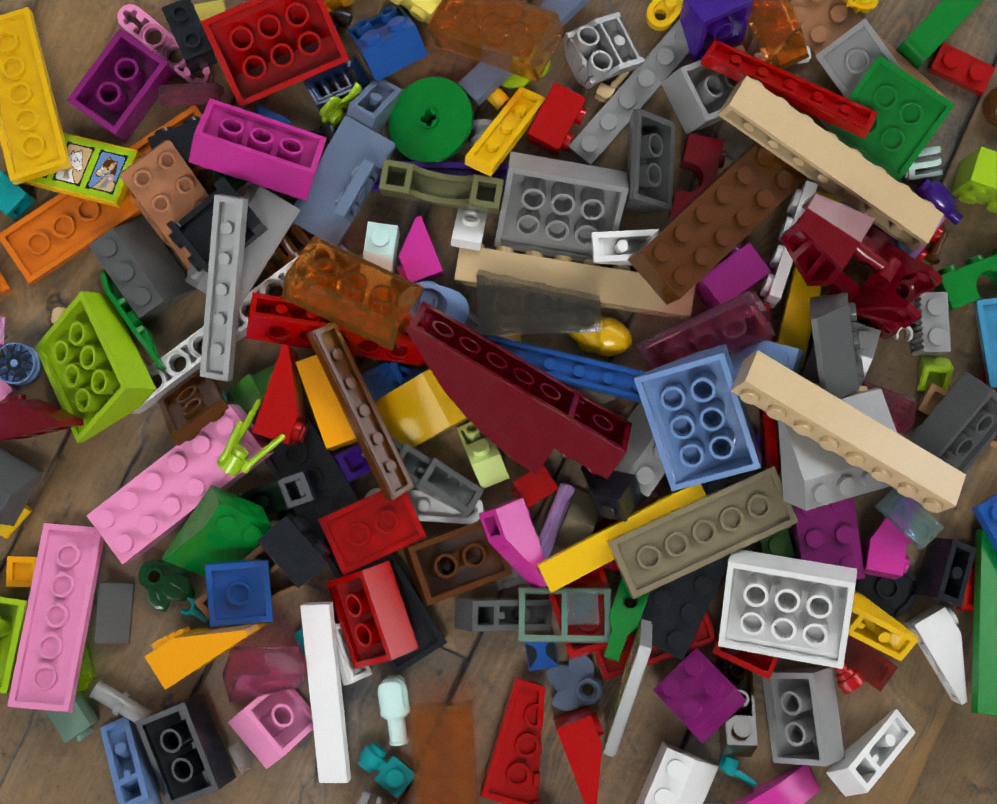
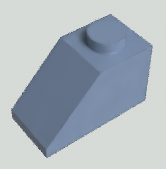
[346,79,403,134]

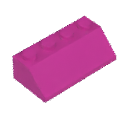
[188,98,327,201]

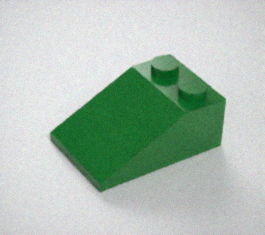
[162,485,271,577]

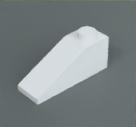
[591,229,659,265]
[905,604,967,705]
[826,709,916,797]

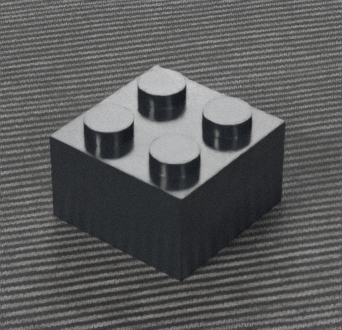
[257,514,333,588]

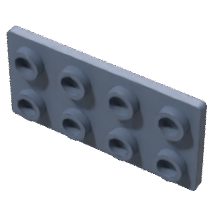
[293,116,396,248]

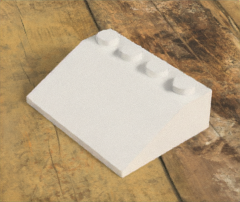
[718,549,857,669]

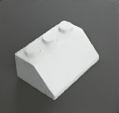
[636,741,719,804]

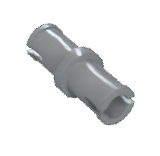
[89,680,153,723]

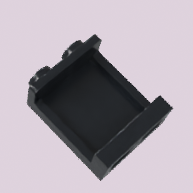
[167,176,268,273]

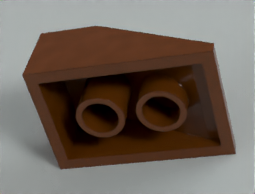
[402,520,512,606]

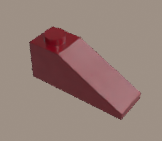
[0,395,84,441]

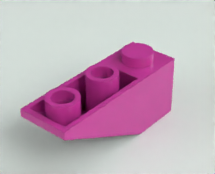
[862,494,917,580]
[479,498,547,587]

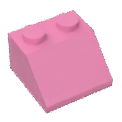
[228,675,313,769]

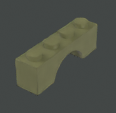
[379,159,504,215]

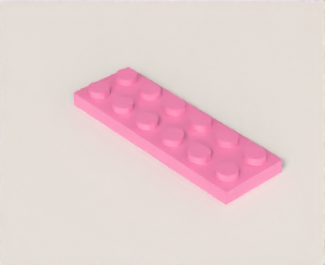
[7,523,104,713]

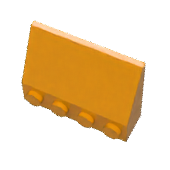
[144,622,269,690]

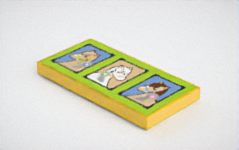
[22,133,141,208]

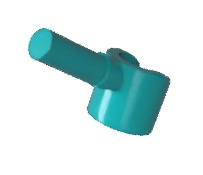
[180,597,210,625]
[719,756,757,788]

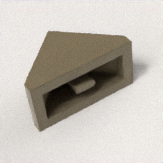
[554,489,599,549]

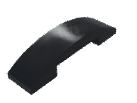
[237,470,316,516]

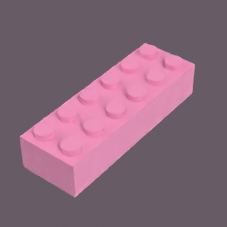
[87,404,274,564]

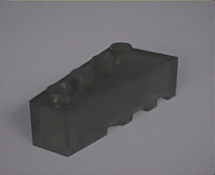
[477,269,601,335]

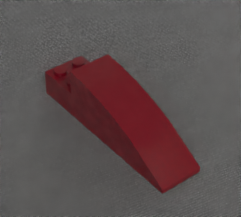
[406,301,632,479]

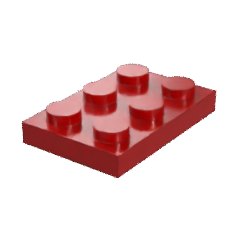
[318,491,427,575]
[546,566,628,660]

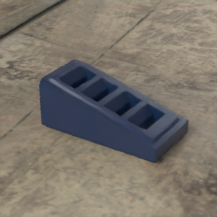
[303,58,370,111]

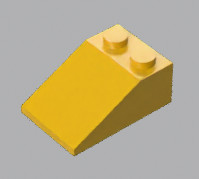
[374,369,468,448]

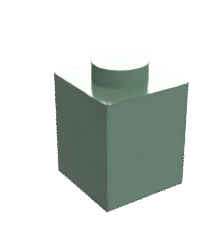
[46,690,100,743]

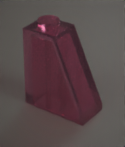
[222,646,307,703]

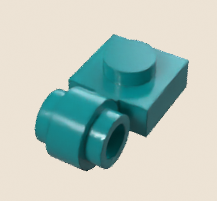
[357,742,417,799]

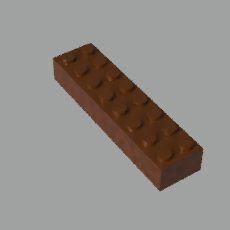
[627,107,828,305]

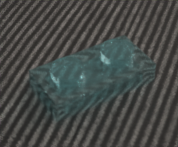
[875,488,944,550]

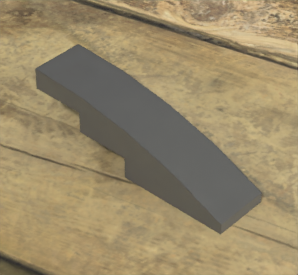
[360,437,484,516]

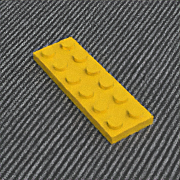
[0,7,72,185]

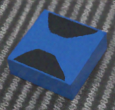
[524,642,559,671]

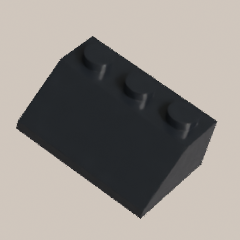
[135,693,237,804]

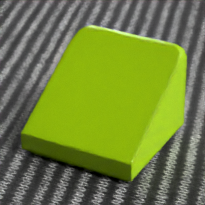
[916,356,954,392]

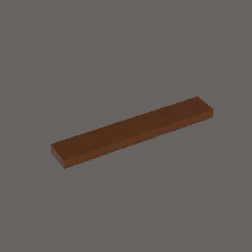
[307,321,414,502]

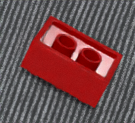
[326,561,418,669]

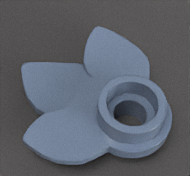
[546,655,603,711]

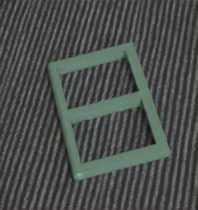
[518,587,612,643]

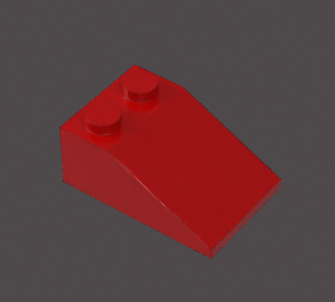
[252,344,308,446]
[553,706,605,804]

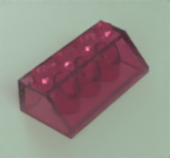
[637,291,775,369]

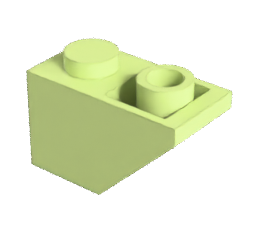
[457,421,509,489]

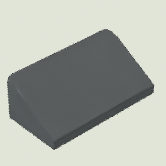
[94,581,135,644]

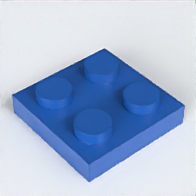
[205,558,274,627]

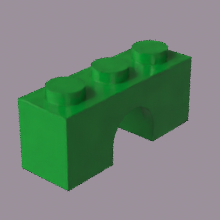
[933,248,997,311]

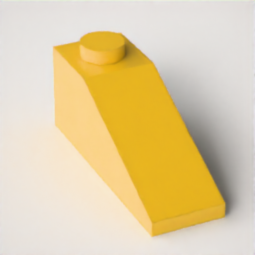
[848,591,919,661]

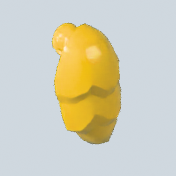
[567,313,632,357]

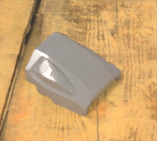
[562,12,645,89]

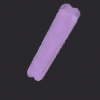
[539,483,575,559]

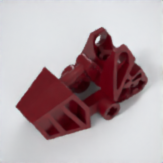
[781,193,943,339]

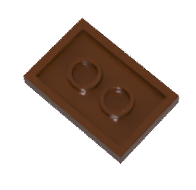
[158,369,229,446]

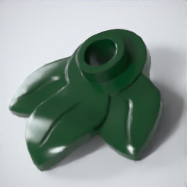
[138,560,195,612]

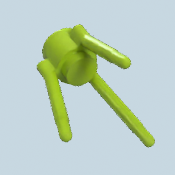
[217,399,286,476]

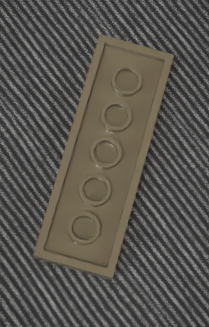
[607,466,798,599]

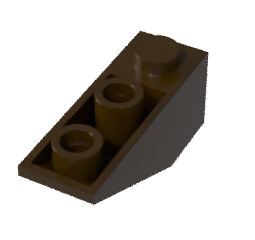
[719,658,758,757]

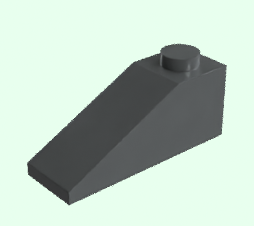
[455,597,552,632]

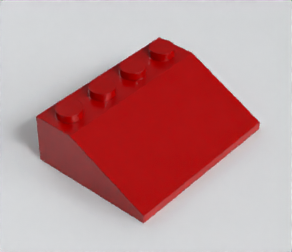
[201,0,349,107]

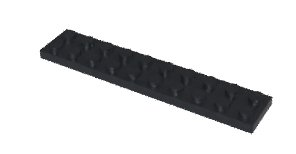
[246,405,447,675]

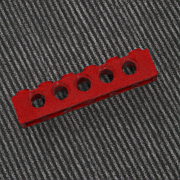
[246,292,426,366]

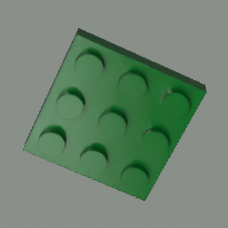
[827,55,956,182]

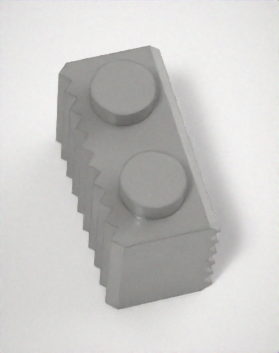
[910,292,951,356]

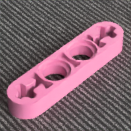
[117,4,213,89]

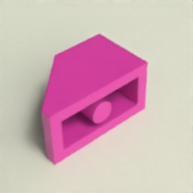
[396,216,444,285]

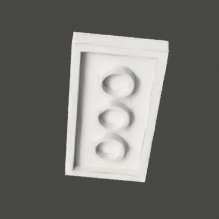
[760,181,818,308]

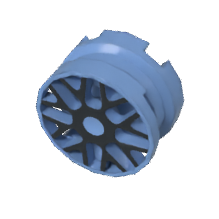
[0,343,43,386]

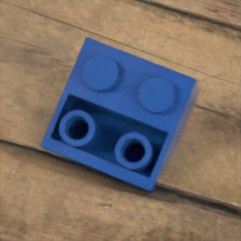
[347,5,428,82]

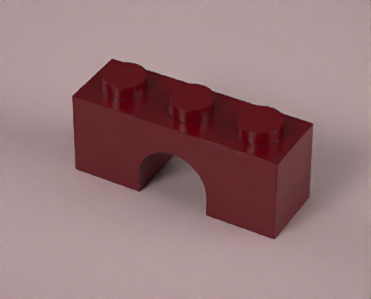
[667,133,727,222]

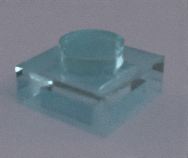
[567,592,599,625]

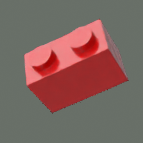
[527,82,587,157]

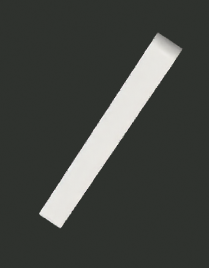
[130,242,338,414]

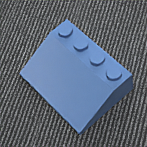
[634,344,762,491]

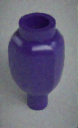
[914,178,964,225]

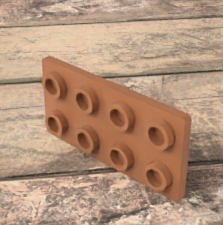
[119,140,209,269]

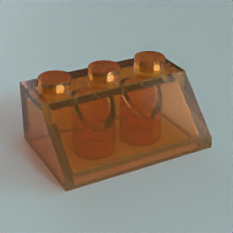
[749,0,809,69]

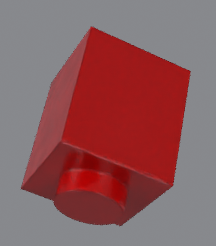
[510,465,559,508]

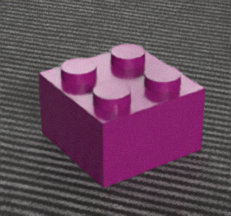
[695,242,771,316]
[653,648,746,744]

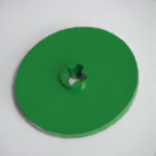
[389,77,474,163]

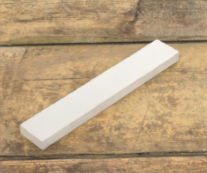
[300,602,351,783]

